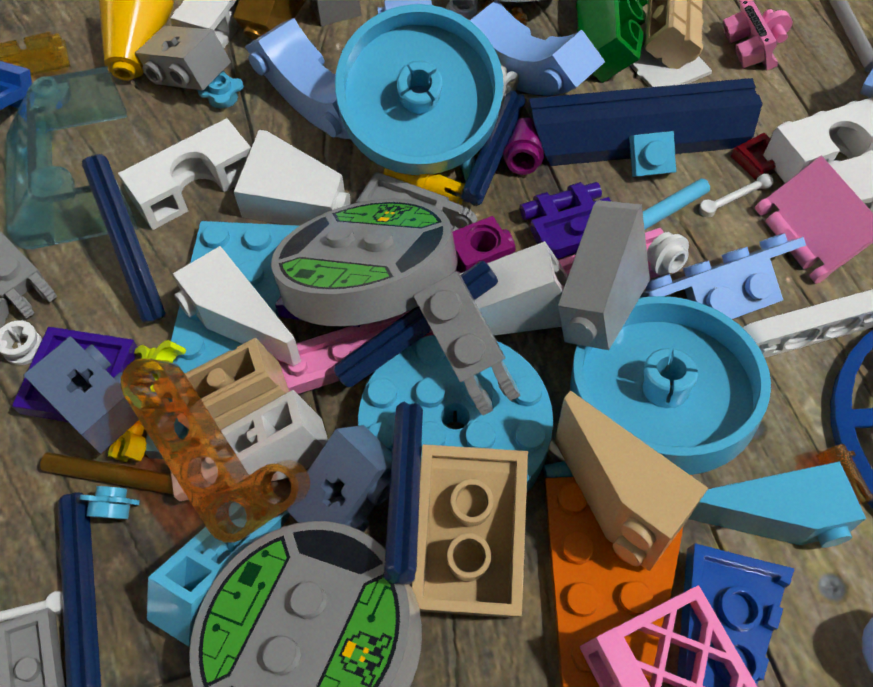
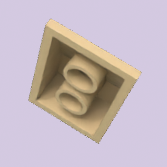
[555,391,708,571]
[412,444,528,618]

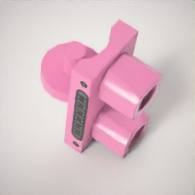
[723,0,793,70]

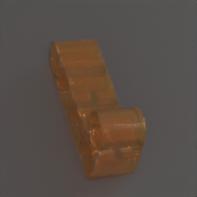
[121,359,310,543]

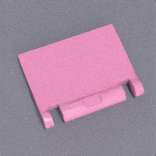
[755,155,873,284]

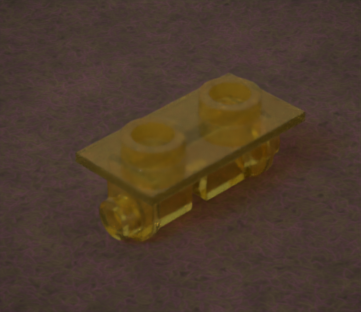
[0,31,71,76]

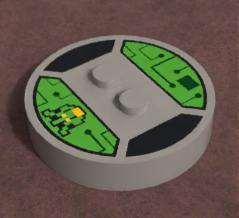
[271,199,457,326]
[190,521,422,687]

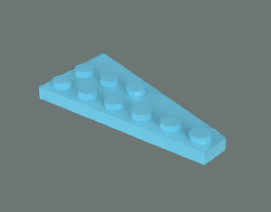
[145,221,299,460]

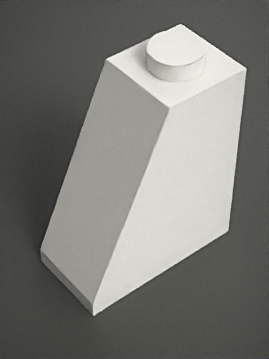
[234,130,350,226]
[460,241,568,336]

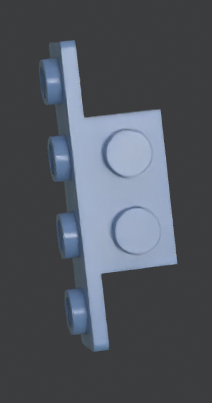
[640,233,806,319]

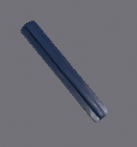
[461,91,526,206]
[82,154,166,323]
[333,261,498,387]
[384,401,423,585]
[58,492,101,687]

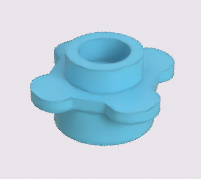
[198,71,243,109]
[79,486,140,519]

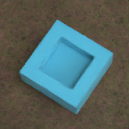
[629,131,676,177]

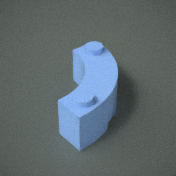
[469,0,605,96]
[245,18,350,139]

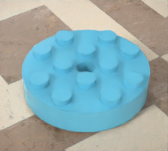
[335,4,504,175]
[570,296,771,475]
[358,335,553,493]

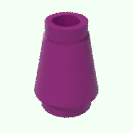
[503,118,544,175]

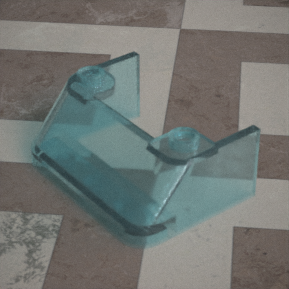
[6,66,137,249]

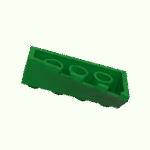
[576,0,648,83]

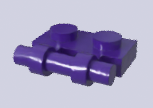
[519,182,611,259]

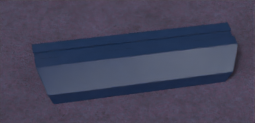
[529,78,762,166]

